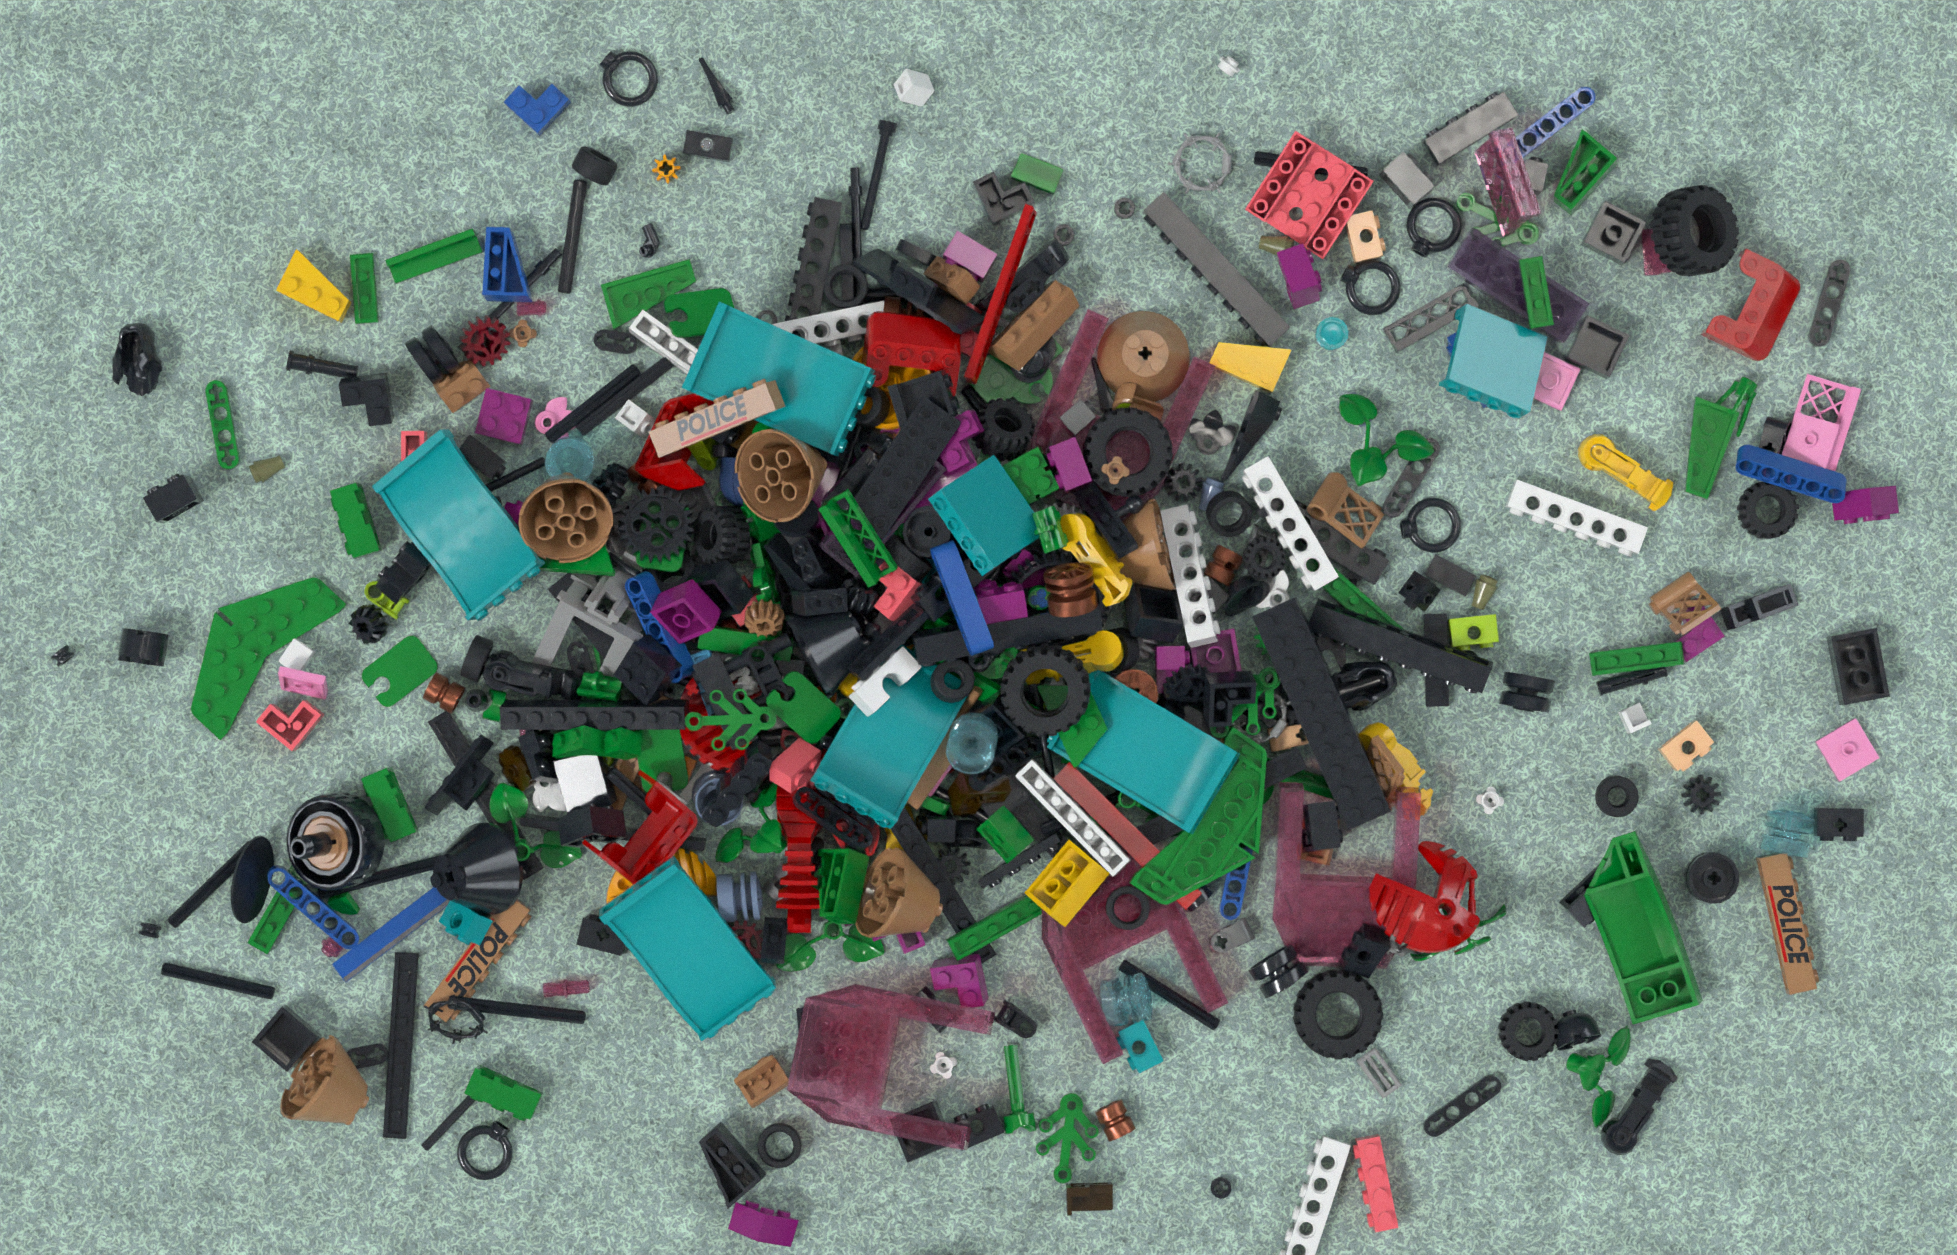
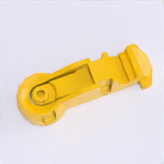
[1578,434,1674,511]
[1060,513,1132,607]
[1022,630,1123,685]
[1359,722,1433,818]

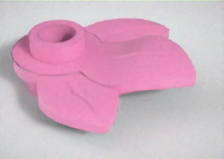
[535,397,576,443]

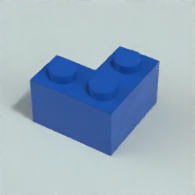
[504,84,571,136]

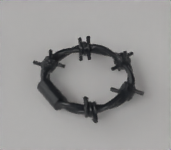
[424,995,488,1044]

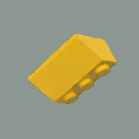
[1025,840,1110,927]

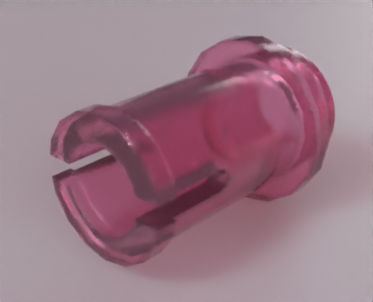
[516,299,546,317]

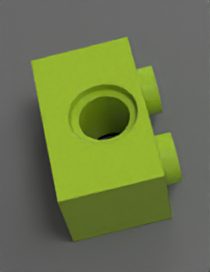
[1448,614,1499,650]

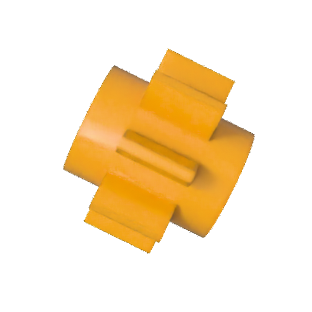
[652,154,681,184]

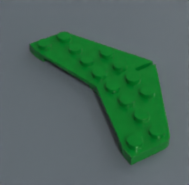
[191,577,347,740]
[1129,727,1267,905]

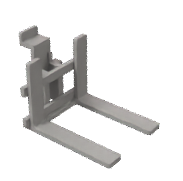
[532,547,643,700]

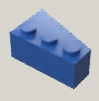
[482,227,533,302]

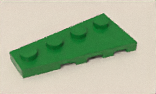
[601,259,696,330]
[1684,396,1740,500]

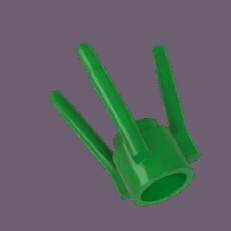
[1716,377,1758,437]

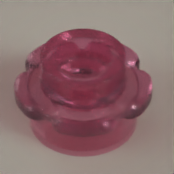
[321,936,343,958]

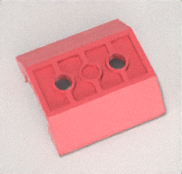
[1245,131,1374,259]

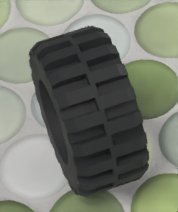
[1650,185,1739,277]
[1083,407,1173,497]
[1001,643,1091,737]
[1293,969,1383,1059]

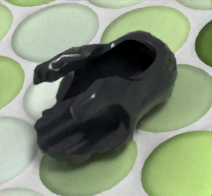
[112,323,162,396]
[1333,662,1397,711]

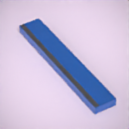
[332,887,450,983]

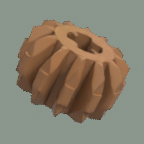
[744,599,784,638]

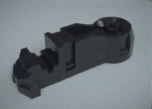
[975,238,1069,315]
[482,650,586,700]
[1601,1058,1677,1155]

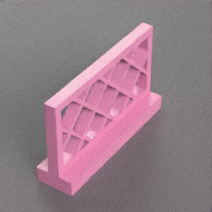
[1792,374,1861,471]

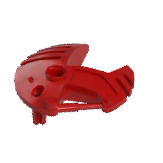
[680,678,785,773]
[1369,841,1480,953]

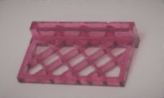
[1475,128,1541,236]

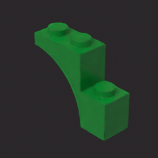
[553,725,642,760]

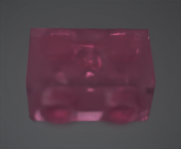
[1641,229,1671,276]

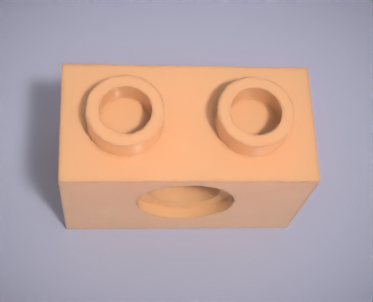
[1345,210,1386,264]
[1658,720,1714,772]

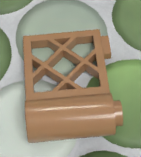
[1307,472,1384,549]
[1648,572,1721,635]
[1367,735,1405,808]

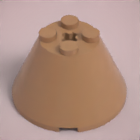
[1097,311,1190,402]
[735,429,827,523]
[519,472,613,563]
[1101,498,1176,590]
[856,847,943,938]
[280,1035,369,1125]

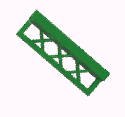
[385,228,483,284]
[819,489,898,587]

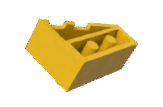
[1208,342,1291,393]

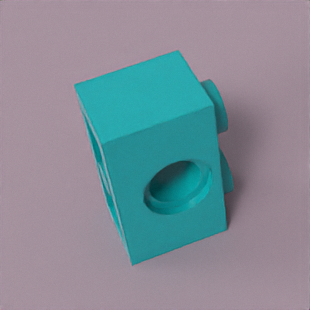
[439,901,493,946]
[1116,1018,1164,1073]

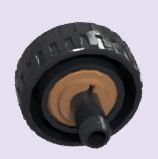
[286,793,384,891]

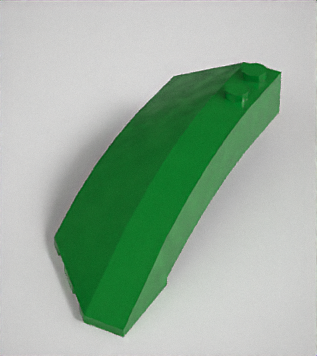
[1584,831,1703,1025]

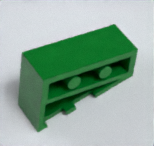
[1554,129,1617,216]
[330,483,382,559]
[361,767,418,842]
[818,849,869,924]
[464,1065,543,1121]

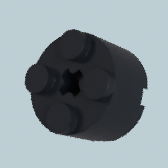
[118,628,169,667]

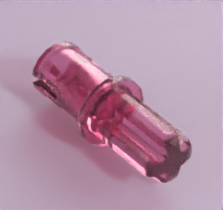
[543,979,590,998]

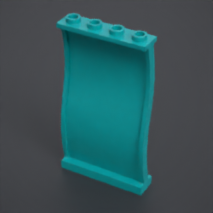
[682,302,876,456]
[372,429,545,621]
[810,645,967,829]
[1047,670,1240,834]
[599,856,776,1041]

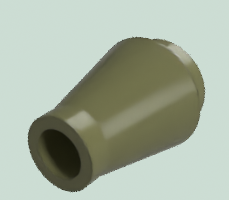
[1259,235,1294,256]
[249,455,285,483]
[1471,574,1498,610]

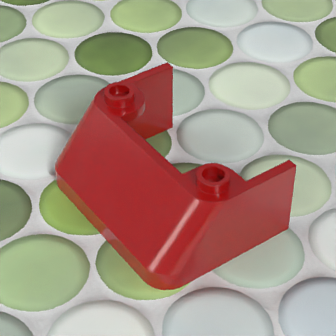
[635,393,714,490]
[582,770,698,885]

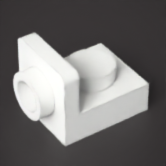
[615,399,656,438]

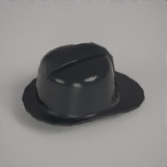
[1011,336,1056,383]
[1225,575,1270,617]
[944,820,994,850]

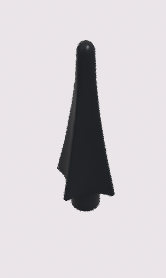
[699,57,735,115]
[1091,357,1114,413]

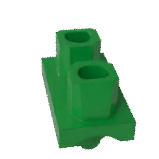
[1032,506,1068,554]
[577,671,623,701]

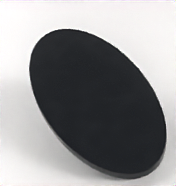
[231,836,274,923]

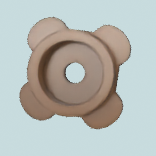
[509,320,537,348]
[1102,456,1130,484]

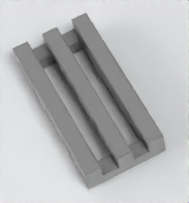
[1356,1047,1402,1099]

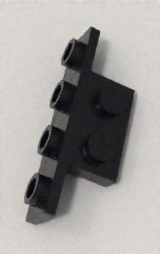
[425,735,495,816]

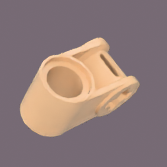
[1267,724,1309,752]

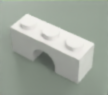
[848,646,922,717]

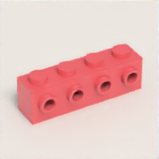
[1352,1134,1399,1232]

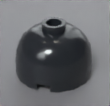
[1554,1010,1601,1051]

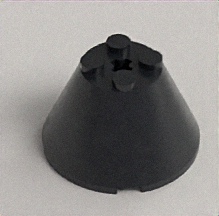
[784,609,869,699]
[430,822,523,915]

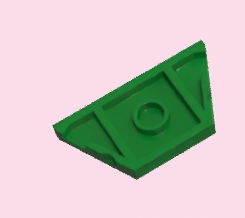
[538,544,615,576]
[1037,685,1108,768]

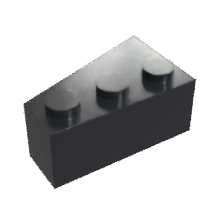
[699,1122,766,1209]

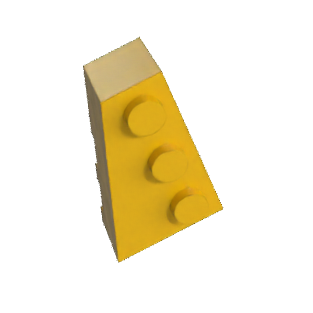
[276,249,352,323]

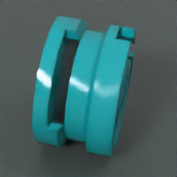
[1315,317,1349,350]

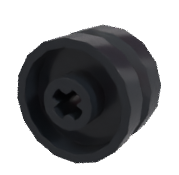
[405,325,461,385]
[903,506,960,560]
[1499,672,1555,713]
[1684,852,1739,904]
[1248,943,1308,998]

